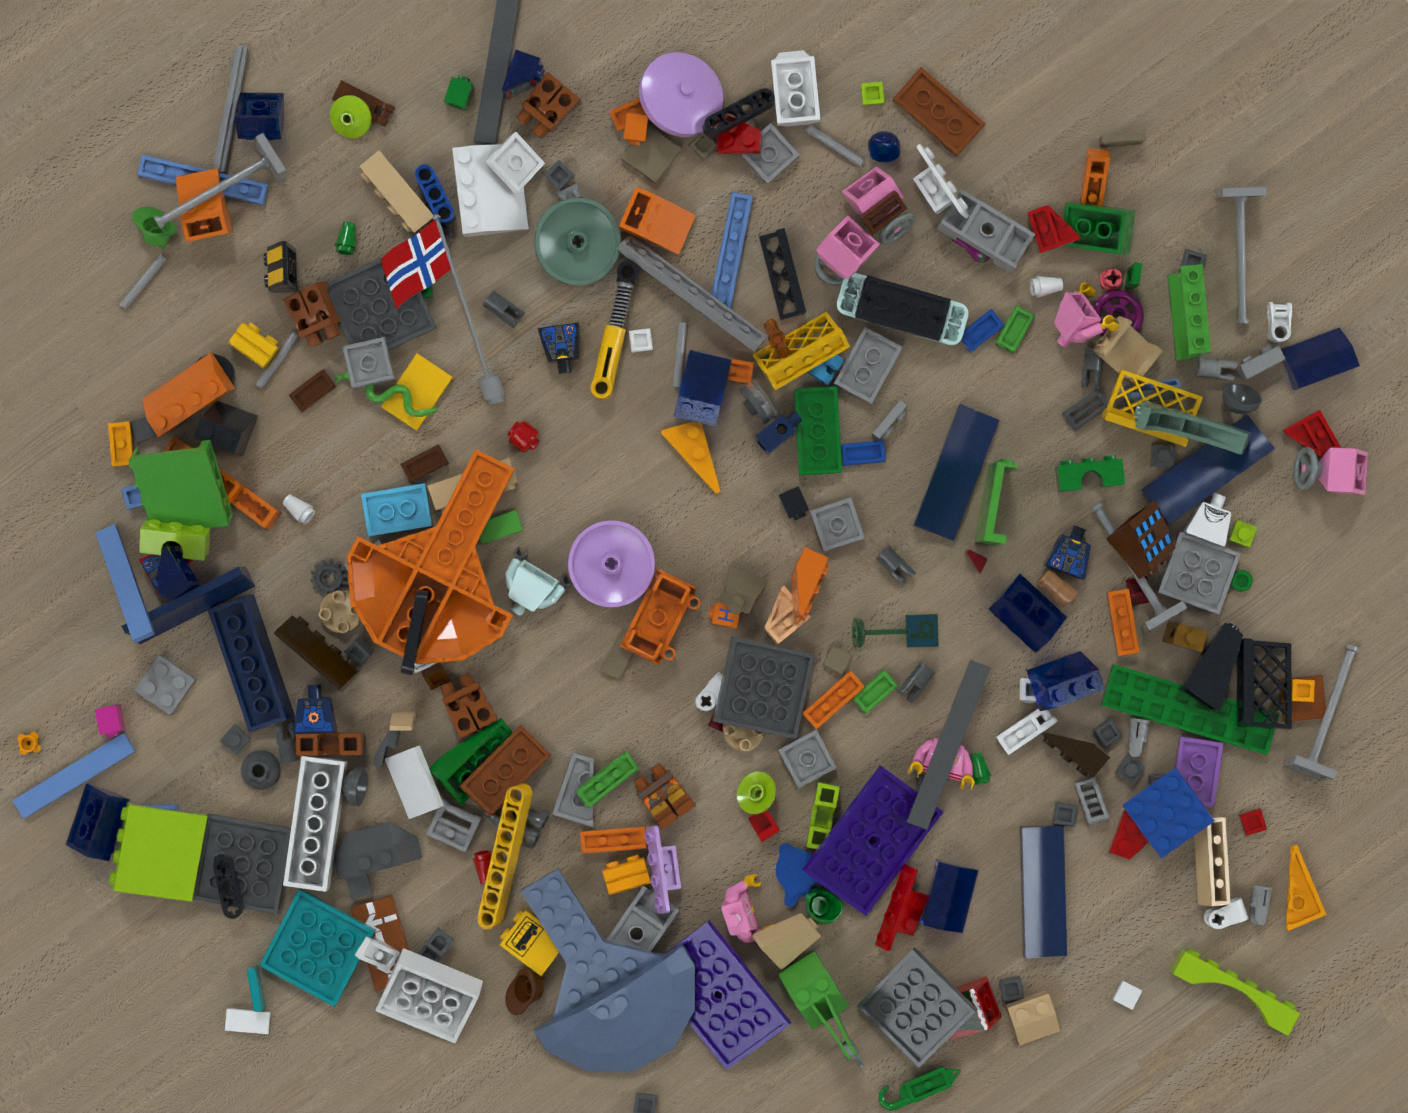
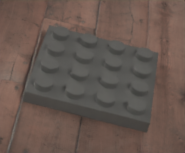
[327,257,437,351]
[713,636,815,739]
[192,813,291,914]
[857,947,978,1067]

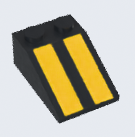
[264,241,298,293]

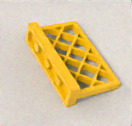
[752,312,850,390]
[1102,369,1203,447]

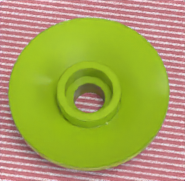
[330,95,372,139]
[737,771,776,814]

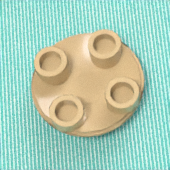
[319,590,361,633]
[723,724,765,752]

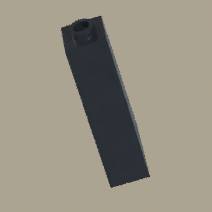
[1179,622,1243,713]

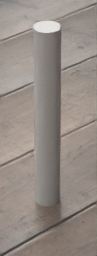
[806,125,864,167]
[120,254,167,310]
[673,322,687,388]
[255,332,299,389]

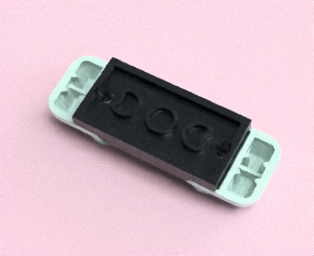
[837,273,968,345]

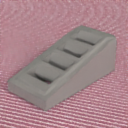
[1074,777,1110,826]

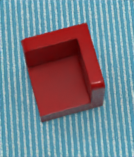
[748,810,780,842]

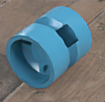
[807,354,845,386]

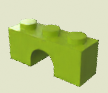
[139,519,210,561]
[805,781,840,849]

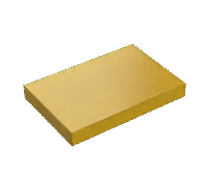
[381,353,453,431]

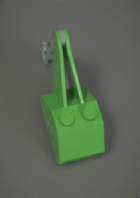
[778,951,864,1068]

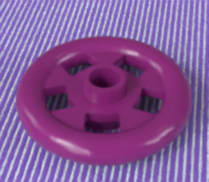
[1093,290,1144,336]

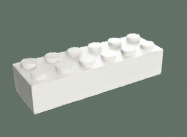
[283,756,348,892]

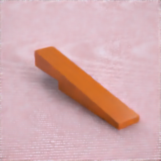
[163,435,282,530]

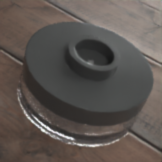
[739,379,778,424]

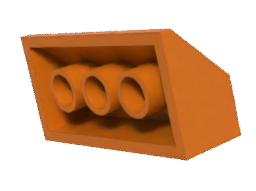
[142,352,235,437]

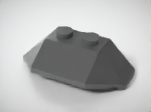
[334,822,422,880]

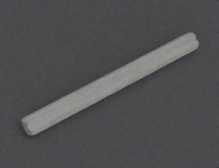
[213,45,248,173]

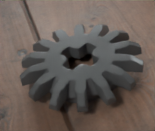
[310,559,349,595]

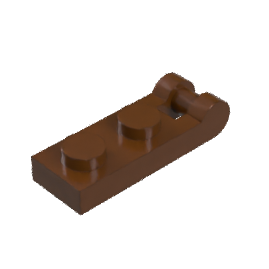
[332,80,395,127]

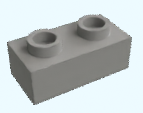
[1237,345,1285,381]

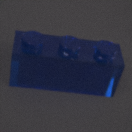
[1281,328,1360,390]
[155,547,201,599]
[988,574,1067,653]
[1026,651,1106,711]
[66,783,130,861]
[921,859,979,933]

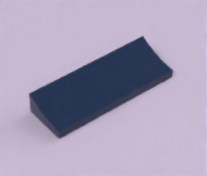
[912,404,999,541]
[1141,414,1275,525]
[122,567,255,644]
[208,594,295,732]
[1020,825,1067,959]

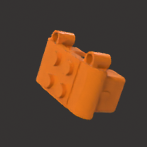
[620,569,701,665]

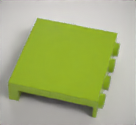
[109,802,208,902]

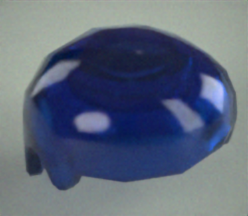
[868,131,901,162]

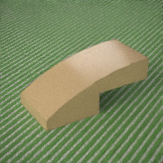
[390,711,416,731]

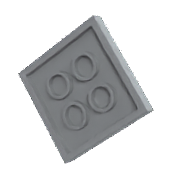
[1157,532,1241,615]

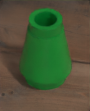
[335,222,356,255]
[969,752,992,785]

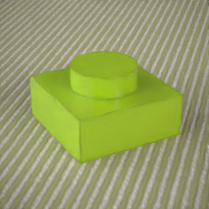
[860,81,884,106]
[1228,520,1257,548]

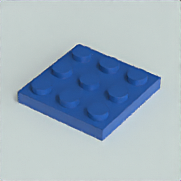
[1123,767,1215,858]

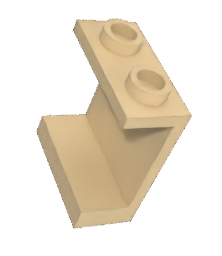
[1093,316,1163,384]

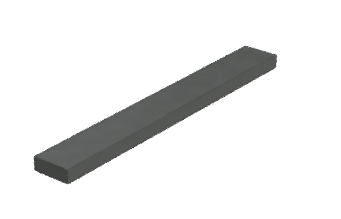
[474,0,520,145]
[906,660,991,830]

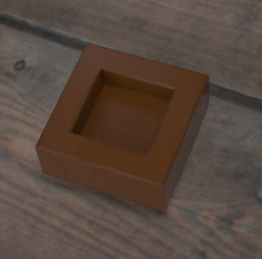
[421,662,451,690]

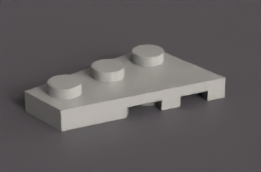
[552,752,594,827]

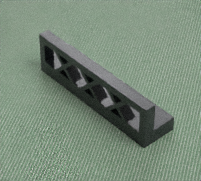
[759,228,806,320]

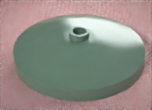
[534,198,621,285]

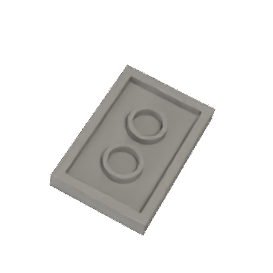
[834,327,902,404]

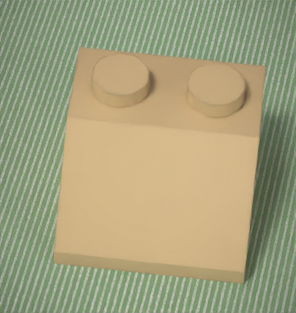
[1005,990,1060,1046]

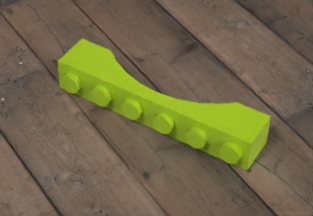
[1170,948,1300,1036]

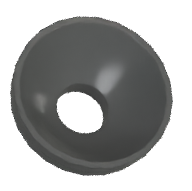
[1222,384,1262,415]
[241,750,281,790]
[341,767,368,807]

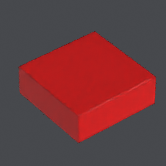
[1239,808,1267,836]

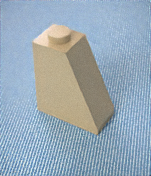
[752,913,821,970]

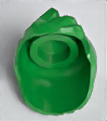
[806,888,843,925]

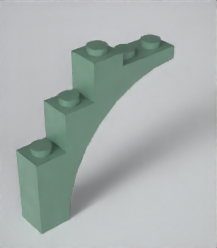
[1134,400,1251,455]

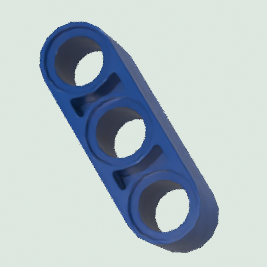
[415,164,456,225]

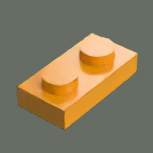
[108,422,134,467]

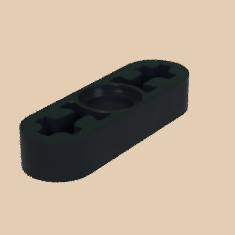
[213,856,244,919]

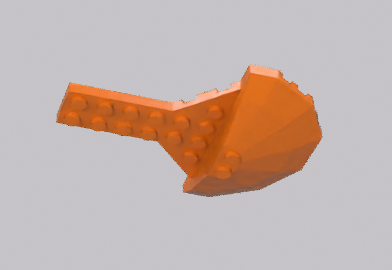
[347,449,515,664]

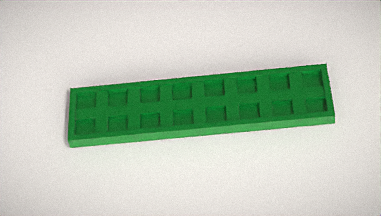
[1100,664,1280,755]

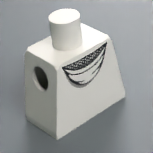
[1183,493,1231,547]

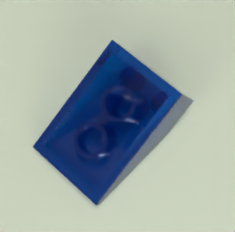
[674,350,732,427]

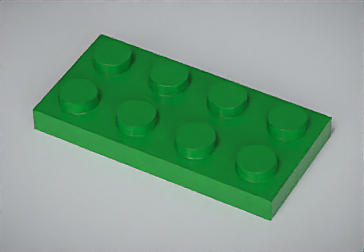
[794,386,842,476]

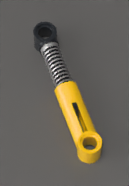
[591,261,639,400]

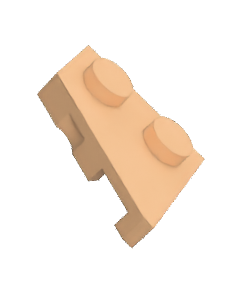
[764,586,811,645]

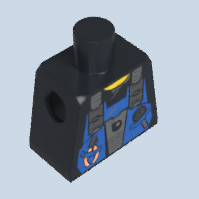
[538,322,580,374]

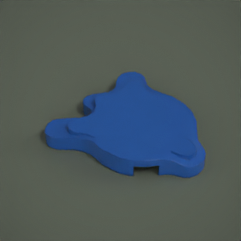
[775,843,823,907]

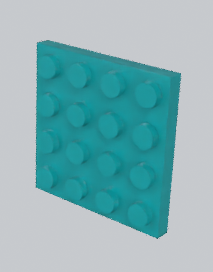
[259,888,376,1007]

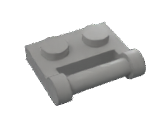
[426,798,482,852]

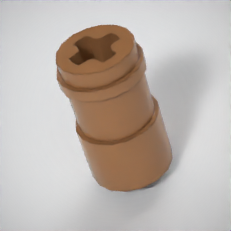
[1037,568,1078,608]

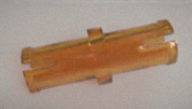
[764,319,790,358]

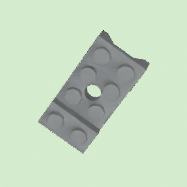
[937,189,1035,274]
[605,885,679,952]

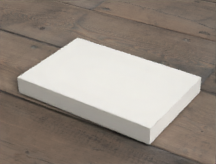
[385,745,444,819]

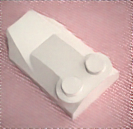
[771,50,820,127]

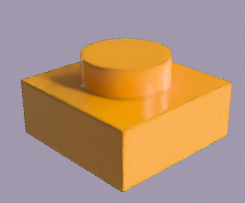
[1292,679,1315,702]

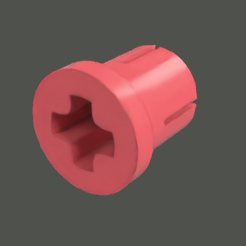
[1100,269,1122,291]

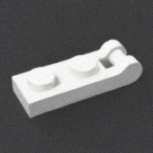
[996,703,1058,755]

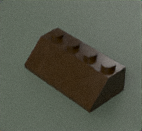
[273,615,359,692]

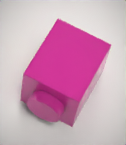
[95,704,125,738]

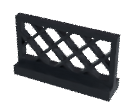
[1237,638,1292,730]

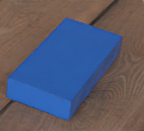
[961,309,1005,353]
[841,440,886,466]

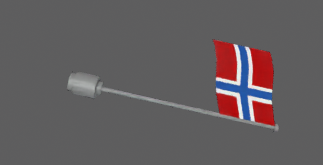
[381,214,505,405]

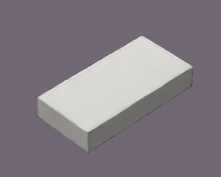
[225,1008,271,1034]

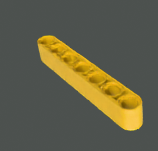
[477,783,533,930]

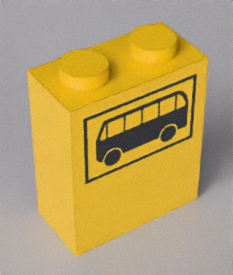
[499,908,559,976]

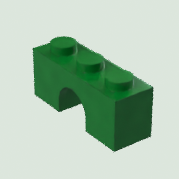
[1055,455,1125,492]

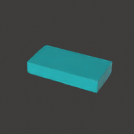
[247,965,266,1012]

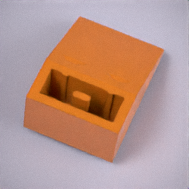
[176,168,233,242]
[619,186,696,255]
[790,547,829,625]

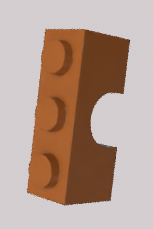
[296,732,364,756]

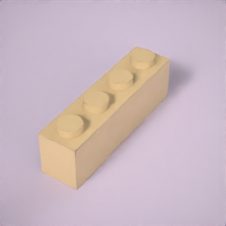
[359,150,434,235]
[427,458,519,513]
[1194,817,1231,906]

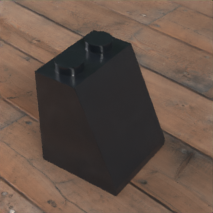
[194,401,258,456]

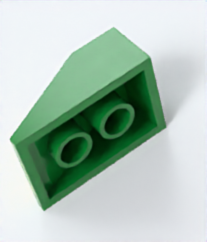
[1063,202,1136,255]

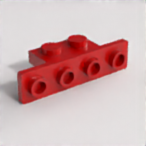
[875,864,928,951]

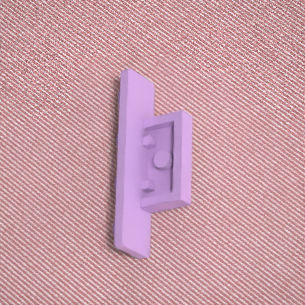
[645,825,681,914]

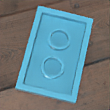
[361,483,433,537]

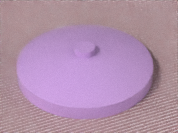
[639,52,723,137]
[568,521,655,607]

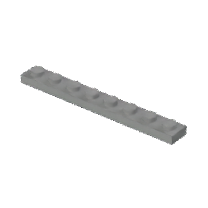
[617,234,768,352]

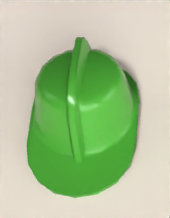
[132,207,177,250]

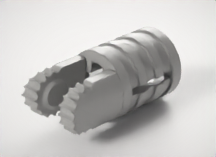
[1196,357,1238,381]
[1128,718,1150,758]
[1249,884,1273,926]

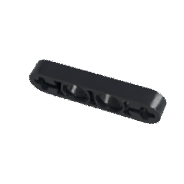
[702,88,775,138]
[401,590,429,675]

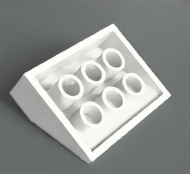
[452,144,529,237]
[375,948,483,1043]

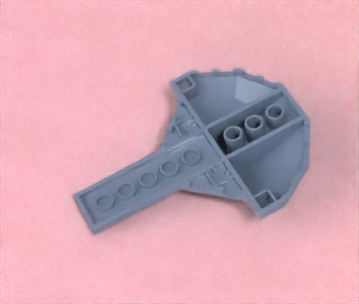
[521,867,695,1072]

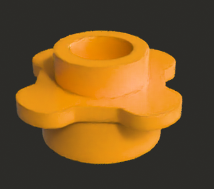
[17,732,41,755]

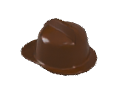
[505,968,546,1016]

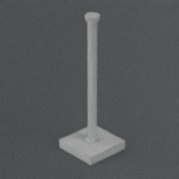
[154,133,286,229]
[1214,187,1266,323]
[1091,502,1187,634]
[1283,644,1359,781]

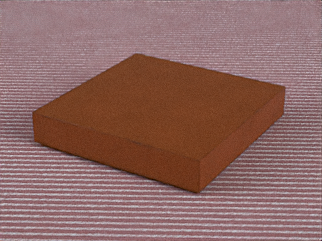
[1278,675,1326,722]

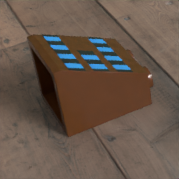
[1106,500,1176,579]

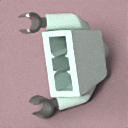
[505,547,573,615]

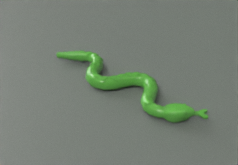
[335,371,438,417]

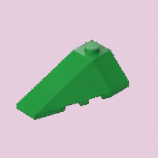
[429,718,513,806]

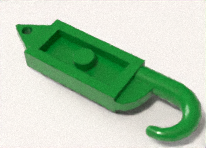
[878,1065,961,1111]

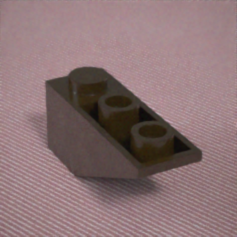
[1041,732,1110,778]

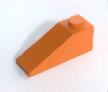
[1080,148,1110,206]

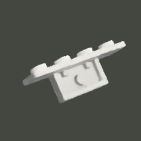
[913,144,969,219]

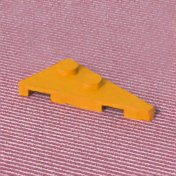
[661,419,721,493]
[1285,844,1327,931]

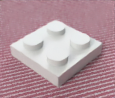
[486,132,545,194]

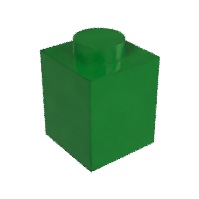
[444,75,474,111]

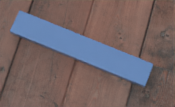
[137,155,269,206]
[707,192,753,320]
[96,524,155,643]
[12,733,136,819]

